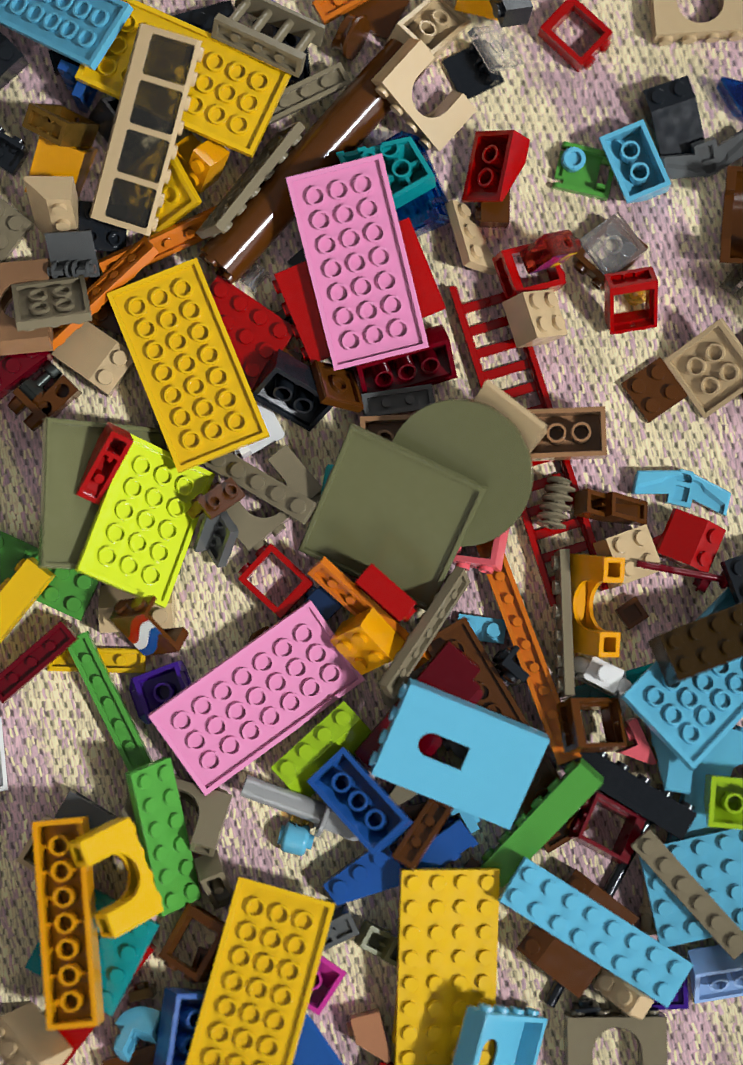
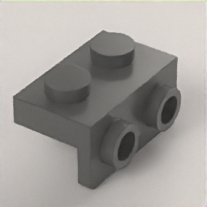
[193,511,239,568]

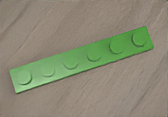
[68,631,153,771]

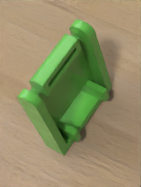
[552,142,614,201]

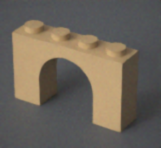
[649,0,743,46]
[371,38,477,152]

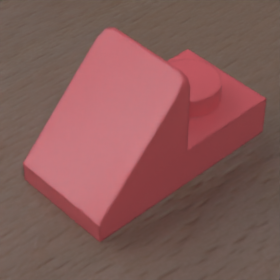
[617,718,657,765]

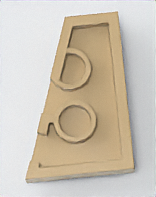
[445,200,497,275]

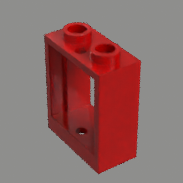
[538,0,613,73]
[492,239,566,300]
[604,266,658,335]
[238,543,314,619]
[355,564,416,623]

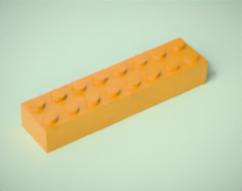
[32,816,104,1030]

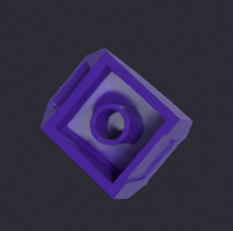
[129,660,192,725]

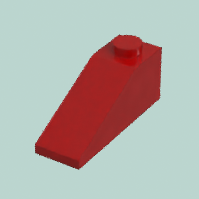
[76,422,134,505]

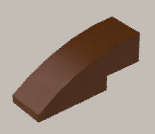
[574,488,648,526]

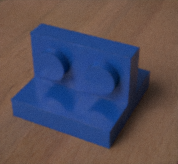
[57,59,98,114]

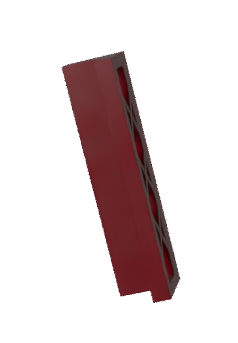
[0,620,79,704]

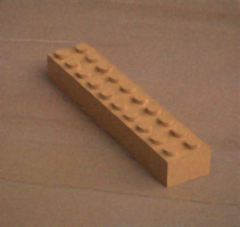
[360,406,607,461]

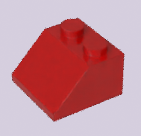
[656,508,726,573]

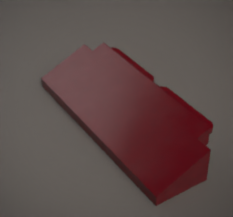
[354,640,483,783]

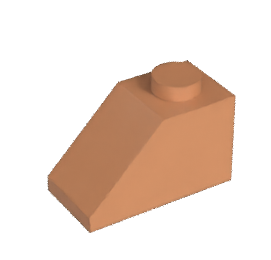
[347,1008,391,1063]

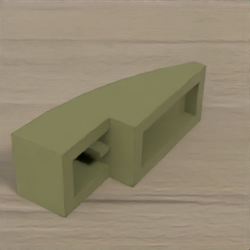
[353,919,398,967]

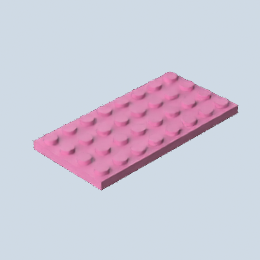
[286,153,429,371]
[148,600,365,796]

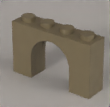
[226,444,322,552]
[120,767,232,858]
[564,1008,668,1065]

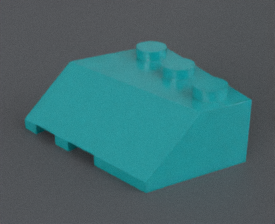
[336,136,436,209]

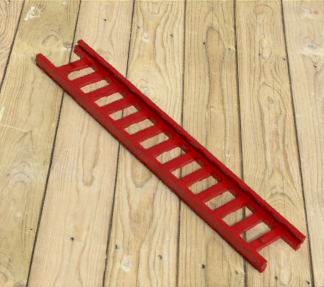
[449,286,610,607]

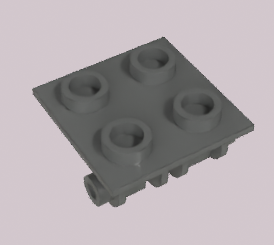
[44,230,100,279]

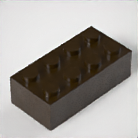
[648,602,743,687]

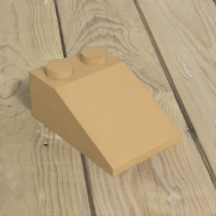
[387,0,471,70]
[51,321,135,397]

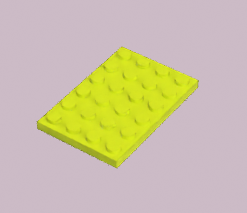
[75,434,215,608]

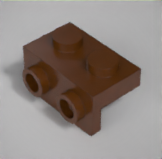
[187,477,245,520]

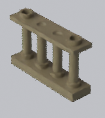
[211,0,326,78]

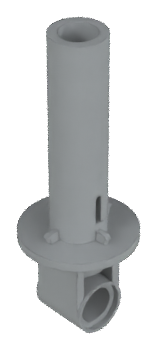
[240,775,358,841]

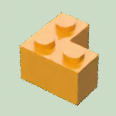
[175,134,230,194]

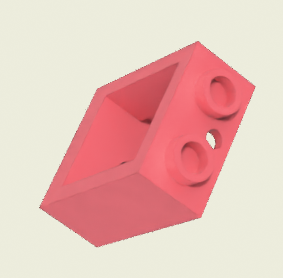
[452,529,509,574]

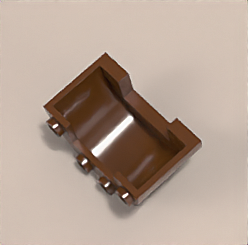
[719,166,743,264]

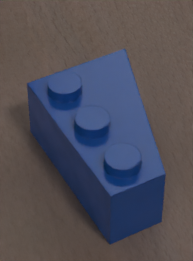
[401,816,478,868]
[323,846,403,906]

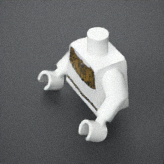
[554,655,632,715]

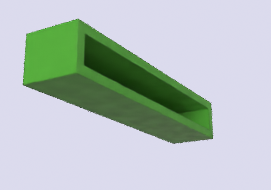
[480,757,604,888]

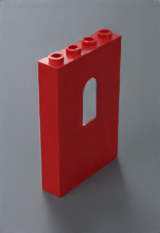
[272,217,446,364]

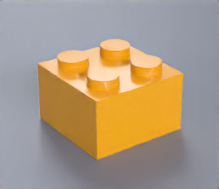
[329,607,405,675]

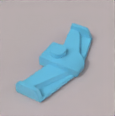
[631,469,731,517]

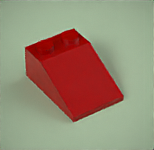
[462,130,530,202]

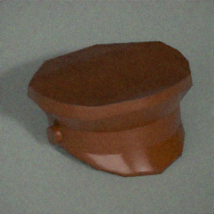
[330,14,370,61]

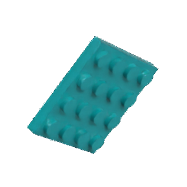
[25,888,160,1016]

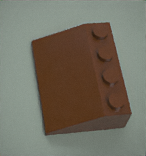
[516,869,639,998]

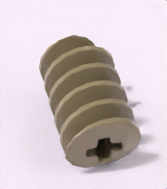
[535,476,576,530]

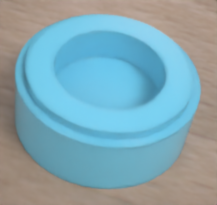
[561,147,586,172]

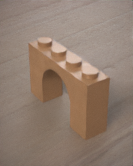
[0,258,53,356]

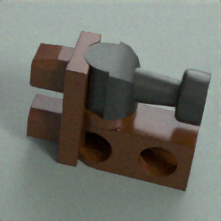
[7,360,82,431]

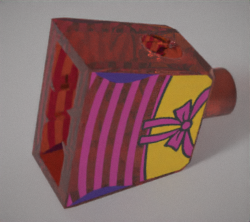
[519,230,581,274]

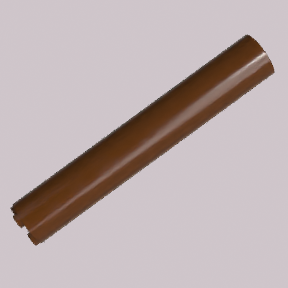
[198,39,425,284]

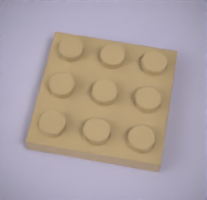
[663,318,743,419]

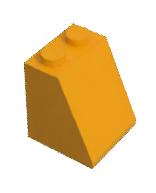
[24,136,98,198]

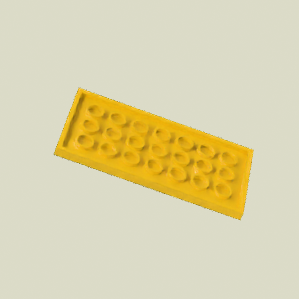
[75,0,291,158]
[106,257,270,473]
[394,868,500,1065]
[186,876,336,1065]

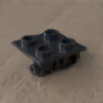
[442,39,505,100]
[79,201,127,255]

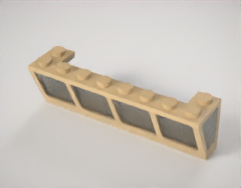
[89,23,204,236]

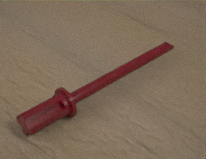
[636,560,729,589]

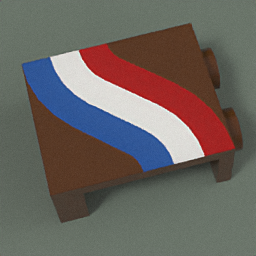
[109,595,189,656]

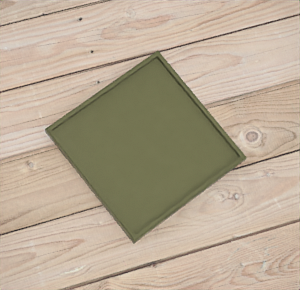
[38,417,181,575]
[298,423,488,611]

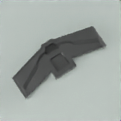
[660,129,743,180]

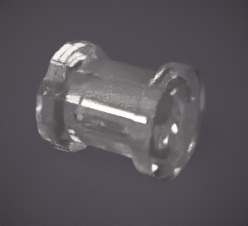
[239,262,270,294]

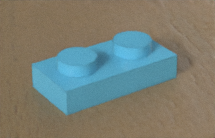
[458,614,506,644]

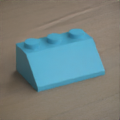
[599,119,671,204]

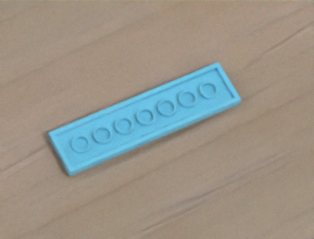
[498,856,694,1008]

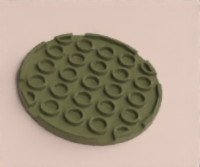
[393,399,533,547]

